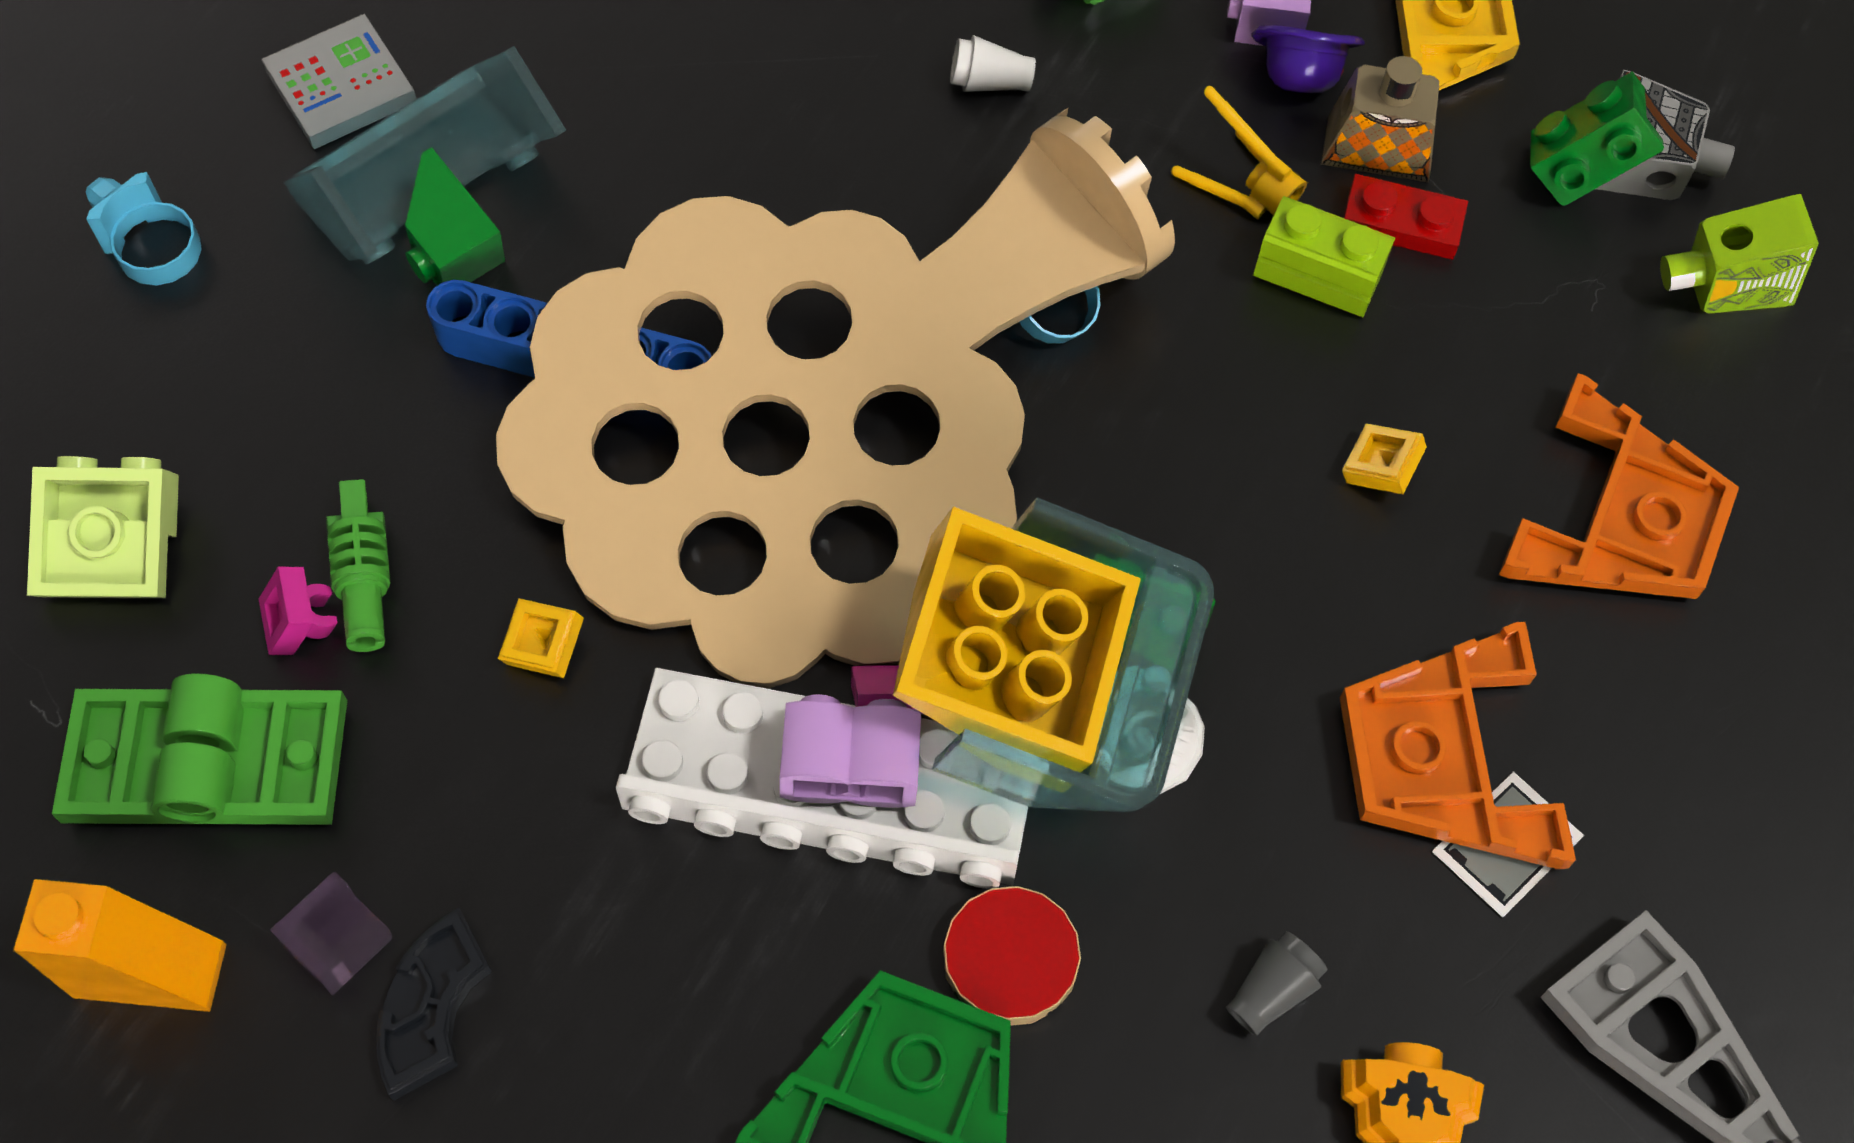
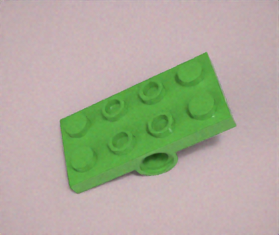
[52,674,347,825]

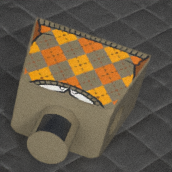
[1321,56,1440,182]

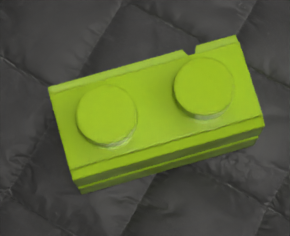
[1253,196,1395,317]

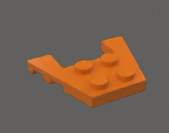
[1499,373,1739,599]
[1340,622,1576,870]

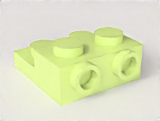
[27,456,179,598]

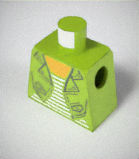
[1660,194,1819,314]

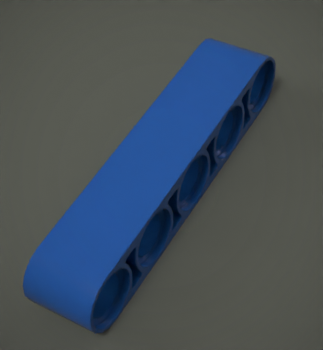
[426,280,712,377]

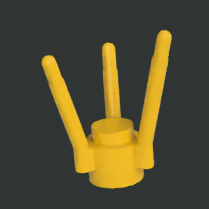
[1171,86,1307,219]

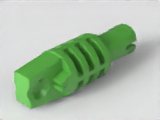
[326,479,390,652]

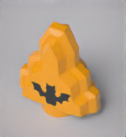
[1341,1042,1484,1143]

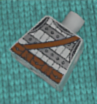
[1596,70,1735,200]

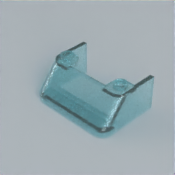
[283,46,566,265]
[932,497,1214,813]

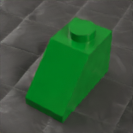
[405,147,505,286]

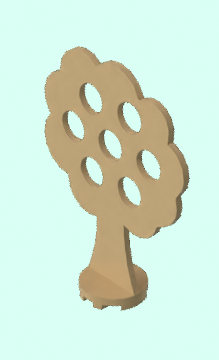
[496,108,1175,688]

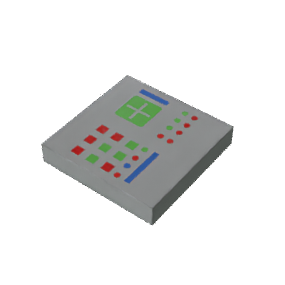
[261,14,418,149]

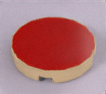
[943,886,1081,1025]

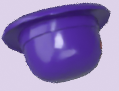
[1251,25,1365,93]

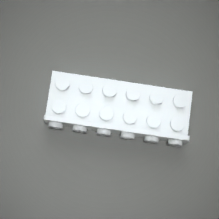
[616,668,1034,889]

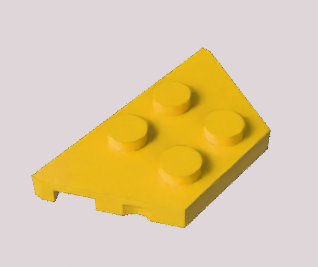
[1395,0,1520,91]

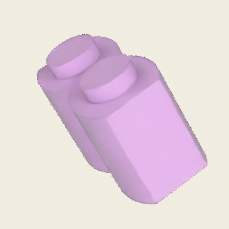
[780,694,921,808]

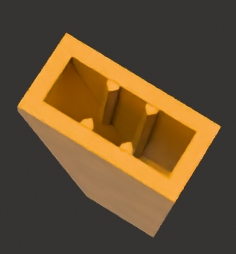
[14,879,227,1012]

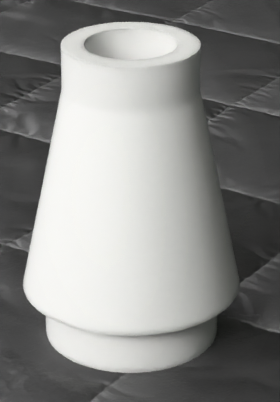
[950,35,1036,92]

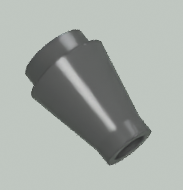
[1226,931,1328,1036]

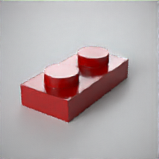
[1343,173,1468,260]

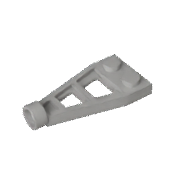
[1540,910,1801,1143]

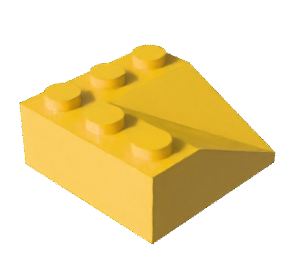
[893,506,1141,784]

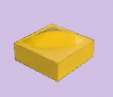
[1342,423,1427,495]
[498,598,584,678]

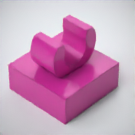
[259,566,338,655]

